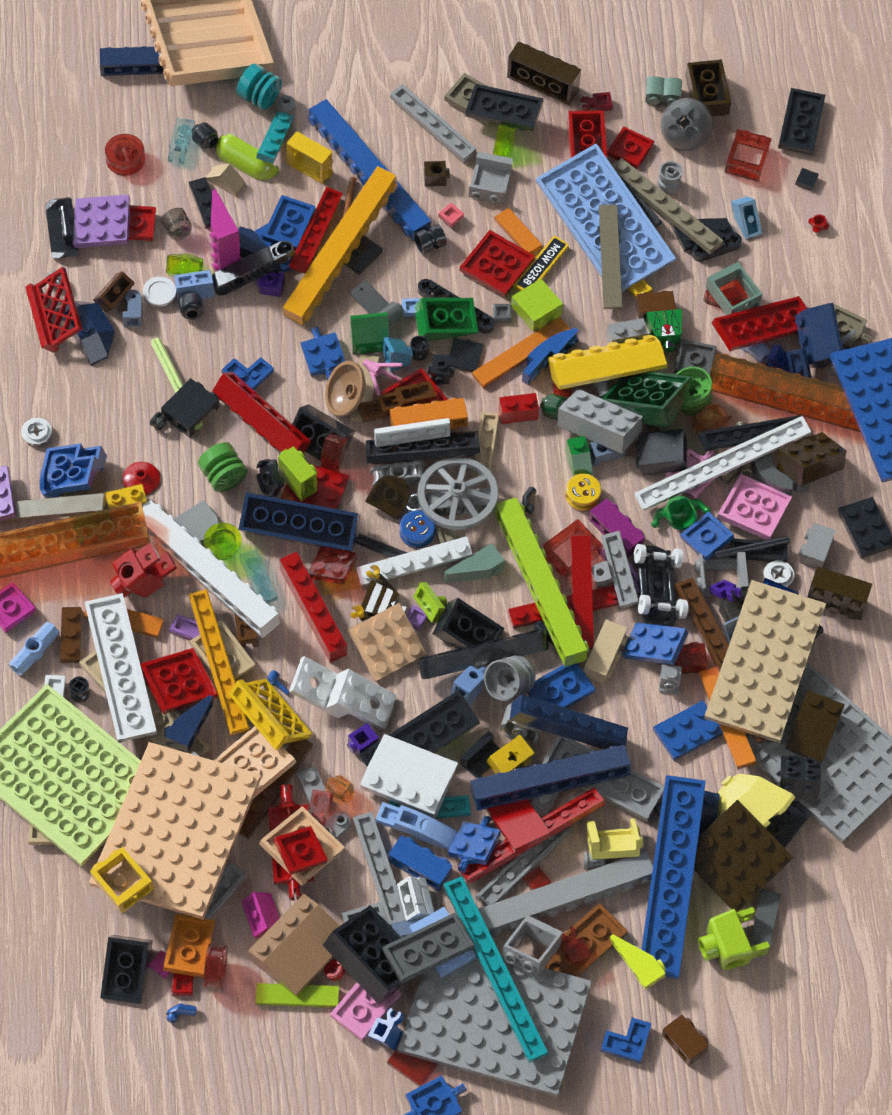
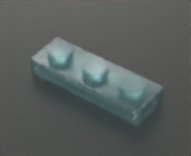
[239,549,278,603]

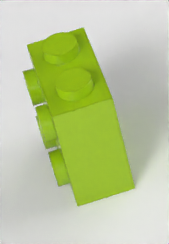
[511,279,563,331]
[278,446,318,501]

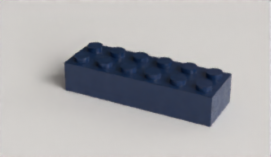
[238,492,360,553]

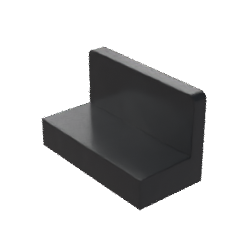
[460,731,500,778]

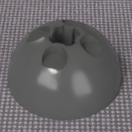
[660,98,713,151]

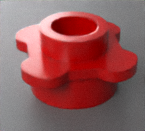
[808,214,829,233]

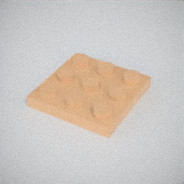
[348,603,426,681]
[214,726,296,799]
[259,806,345,886]

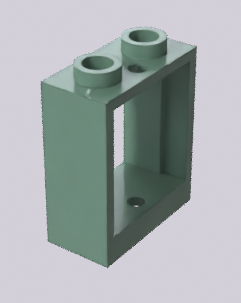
[706,262,762,315]

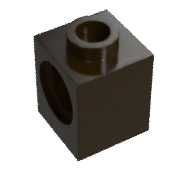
[424,161,450,186]

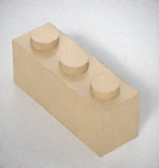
[583,619,629,684]

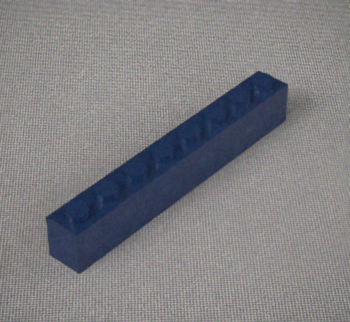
[470,745,631,811]

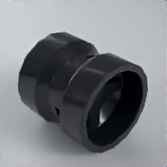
[410,335,429,361]
[69,676,90,702]

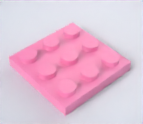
[717,474,792,540]

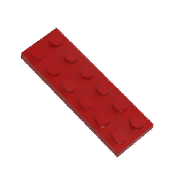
[711,296,808,352]

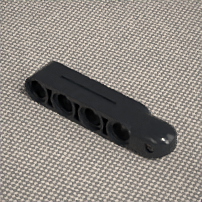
[212,241,296,296]

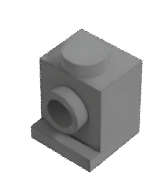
[659,665,682,694]

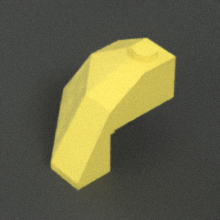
[717,774,795,828]

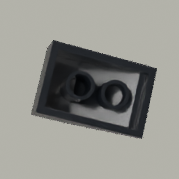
[432,598,505,649]
[100,935,153,1004]

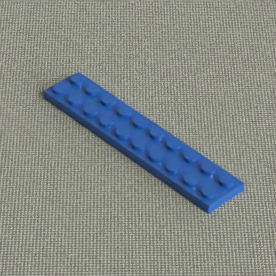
[641,775,706,980]

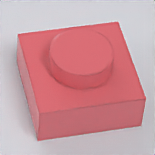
[438,203,464,228]

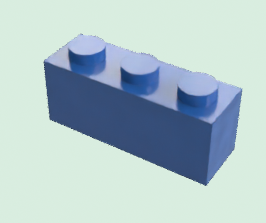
[388,835,453,892]

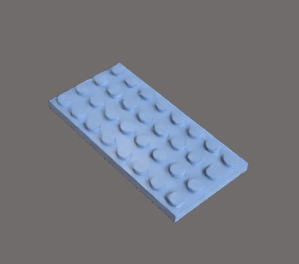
[535,144,676,292]

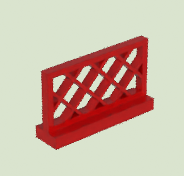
[25,267,82,353]

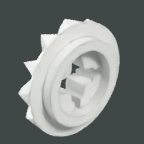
[21,418,52,446]
[763,560,794,588]

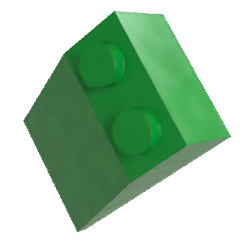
[414,298,478,340]

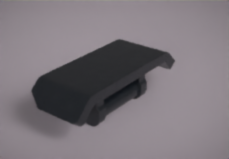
[45,197,79,258]

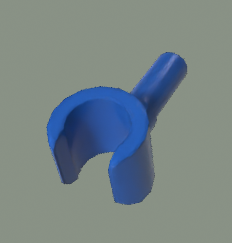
[267,670,289,695]

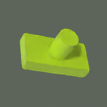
[413,582,447,623]

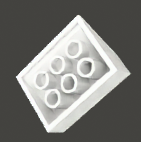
[360,734,458,818]

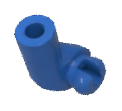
[166,1003,197,1023]

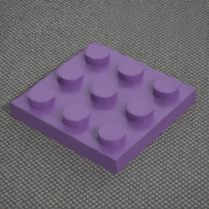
[73,194,130,248]

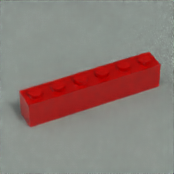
[212,372,311,454]
[279,552,347,663]

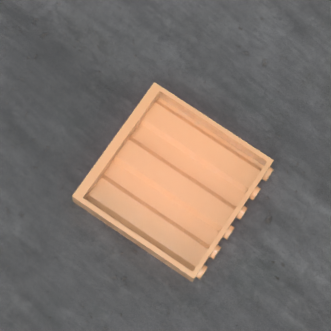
[140,0,274,86]

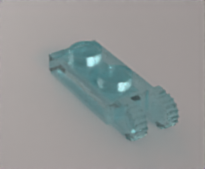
[168,117,195,164]

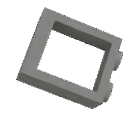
[502,915,563,977]

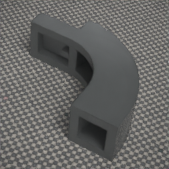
[751,452,811,496]

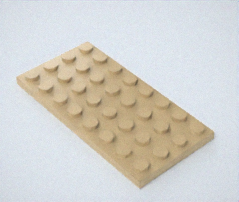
[704,580,826,743]

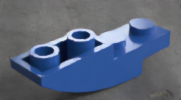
[522,328,579,385]

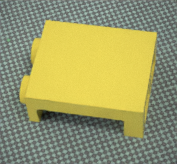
[587,819,643,860]

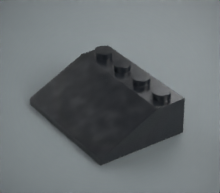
[323,905,406,1004]

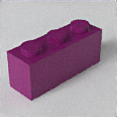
[589,498,645,558]

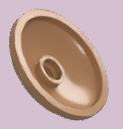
[325,361,366,417]

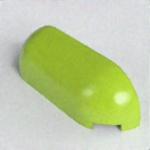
[215,133,279,180]

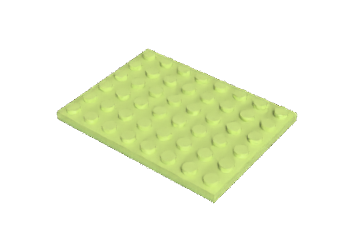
[0,684,141,867]

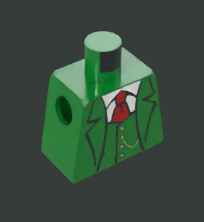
[645,309,682,353]

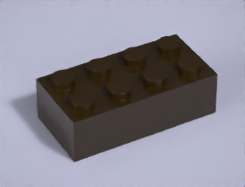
[507,41,581,105]

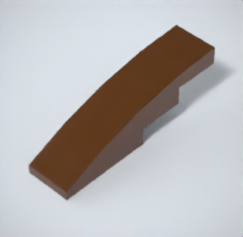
[357,381,436,423]

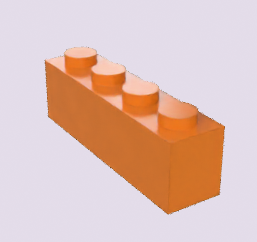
[390,398,468,429]

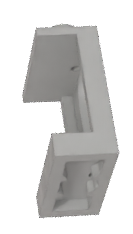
[695,552,749,596]

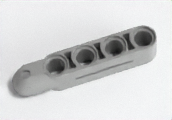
[405,488,499,516]

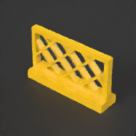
[229,679,313,750]

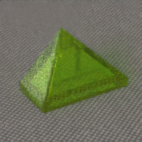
[166,253,204,275]

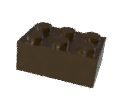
[685,59,731,117]
[777,432,847,486]
[807,566,872,620]

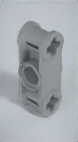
[370,460,425,487]

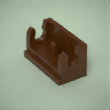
[234,612,259,648]

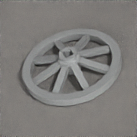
[418,457,498,530]

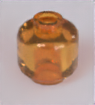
[325,775,355,805]

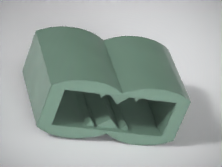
[645,76,682,105]

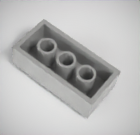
[557,389,643,454]

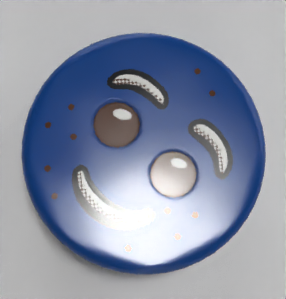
[400,511,435,548]

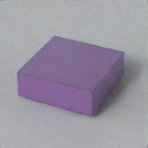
[406,605,428,631]

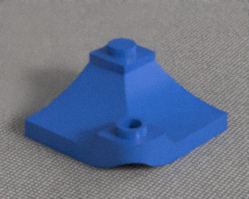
[40,443,107,499]

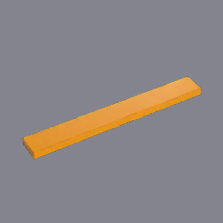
[188,589,250,736]

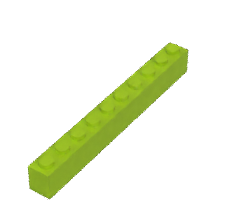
[495,497,589,667]

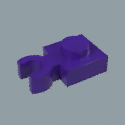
[709,580,742,601]

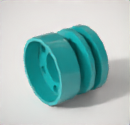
[236,63,282,111]

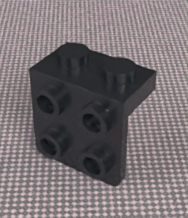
[779,756,821,802]

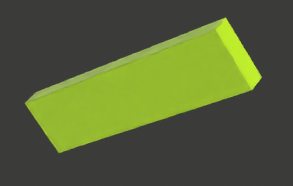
[256,983,339,1008]

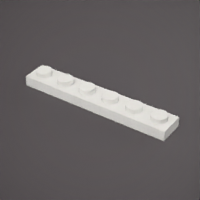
[356,536,472,587]

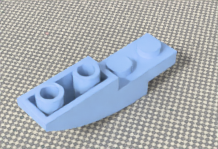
[375,802,458,850]

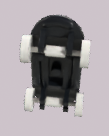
[634,544,688,627]

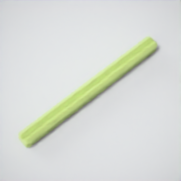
[151,338,203,430]

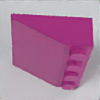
[209,189,240,273]

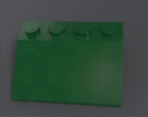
[602,371,692,427]

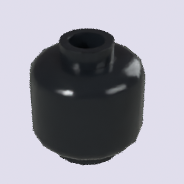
[192,122,218,149]
[179,293,204,320]

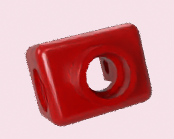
[110,543,177,598]

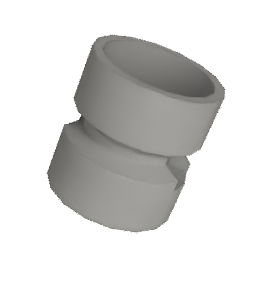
[657,161,683,194]

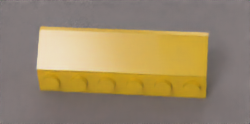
[548,335,668,390]

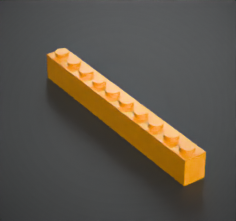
[283,166,398,325]

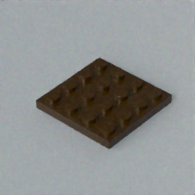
[694,799,794,912]

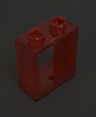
[724,129,772,182]
[543,519,603,579]

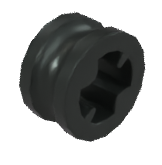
[150,412,168,431]

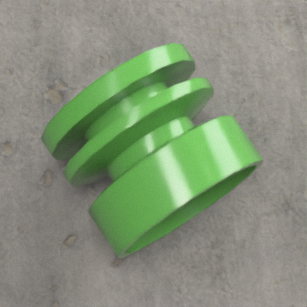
[676,366,712,416]
[198,442,248,492]

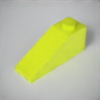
[610,934,666,990]

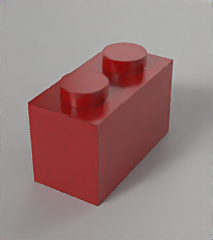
[498,393,539,424]

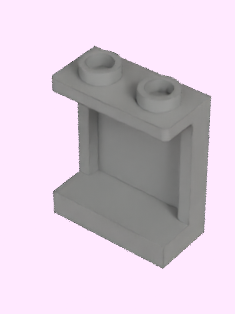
[468,152,513,204]

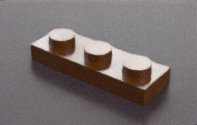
[60,607,82,663]

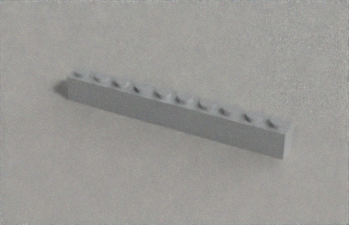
[478,851,653,938]

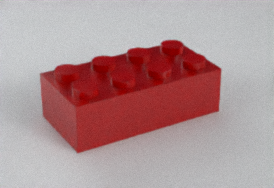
[567,111,607,159]

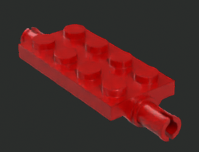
[268,784,314,901]

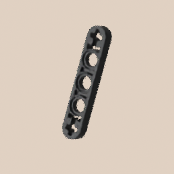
[418,279,495,334]

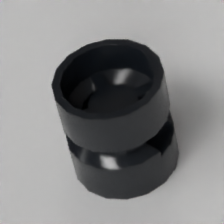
[414,224,447,255]

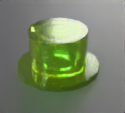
[204,522,242,560]

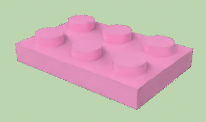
[330,982,401,1041]

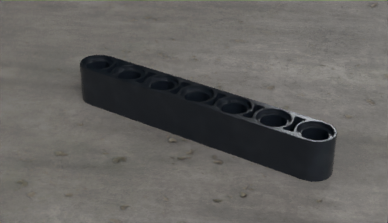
[417,629,549,679]

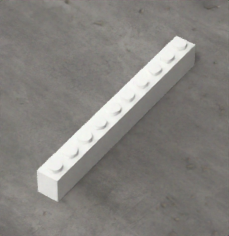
[133,500,280,638]

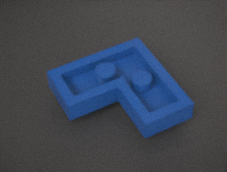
[221,357,274,390]
[600,1017,651,1063]

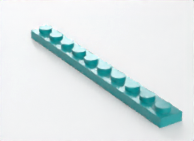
[443,876,548,1063]

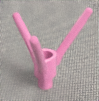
[363,359,403,396]

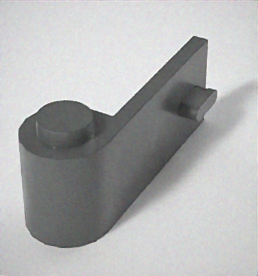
[350,280,404,328]

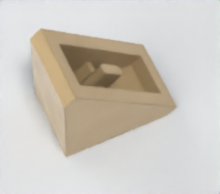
[206,163,245,196]

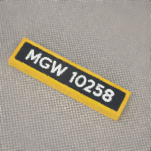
[513,235,569,292]

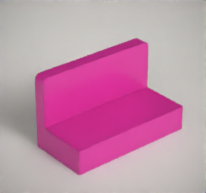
[241,892,280,938]

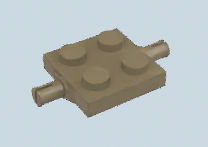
[834,304,872,349]

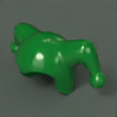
[651,496,711,530]

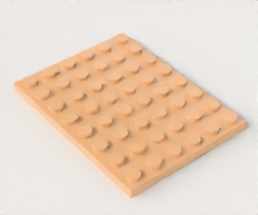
[89,742,262,920]

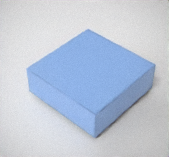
[402,298,420,318]

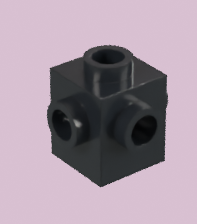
[428,354,455,385]

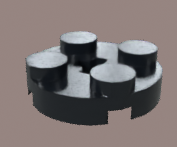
[256,459,285,497]

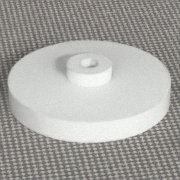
[143,277,176,307]

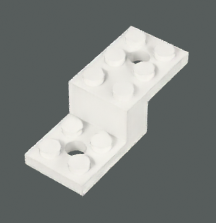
[289,656,397,731]

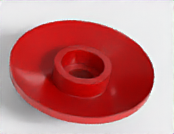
[122,462,160,495]

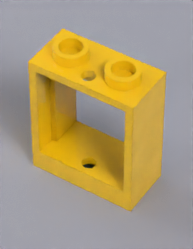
[286,131,333,184]
[90,847,154,914]

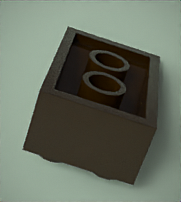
[785,690,845,764]

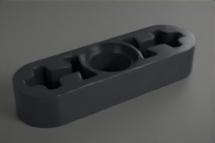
[692,232,742,262]

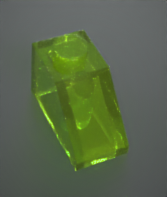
[493,124,518,158]

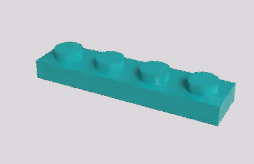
[256,111,294,164]

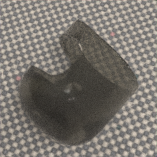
[161,208,192,240]

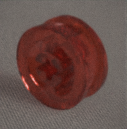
[105,134,145,176]
[203,943,228,991]

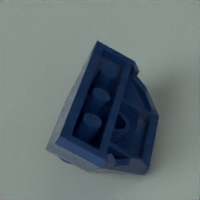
[57,301,115,366]

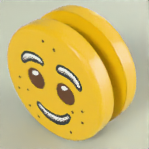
[565,474,601,511]

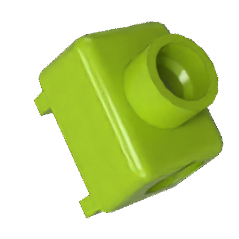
[698,907,770,970]

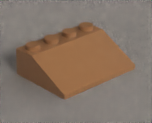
[248,894,340,996]

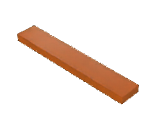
[472,317,570,388]
[699,667,756,770]

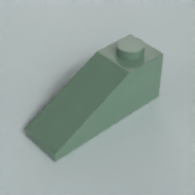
[444,543,505,583]

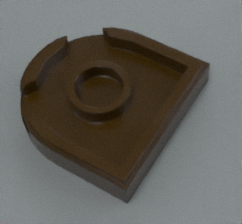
[365,475,409,520]

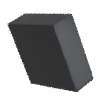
[795,168,819,191]

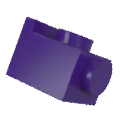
[256,272,285,297]
[347,723,379,756]

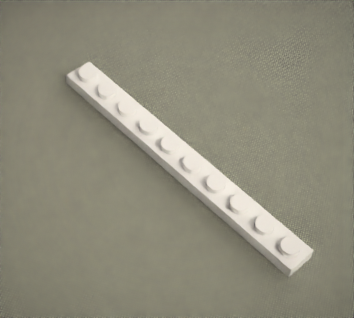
[634,416,811,511]

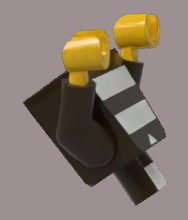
[351,565,407,622]

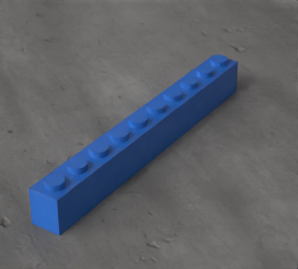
[308,99,431,241]

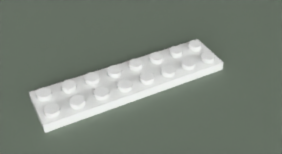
[85,593,157,743]

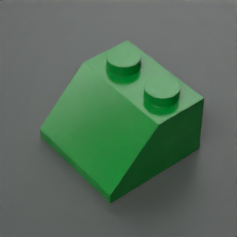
[350,312,389,354]

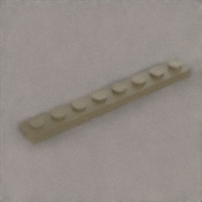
[612,158,723,254]

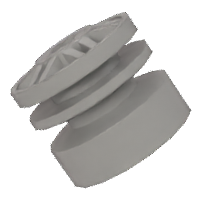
[484,655,535,701]

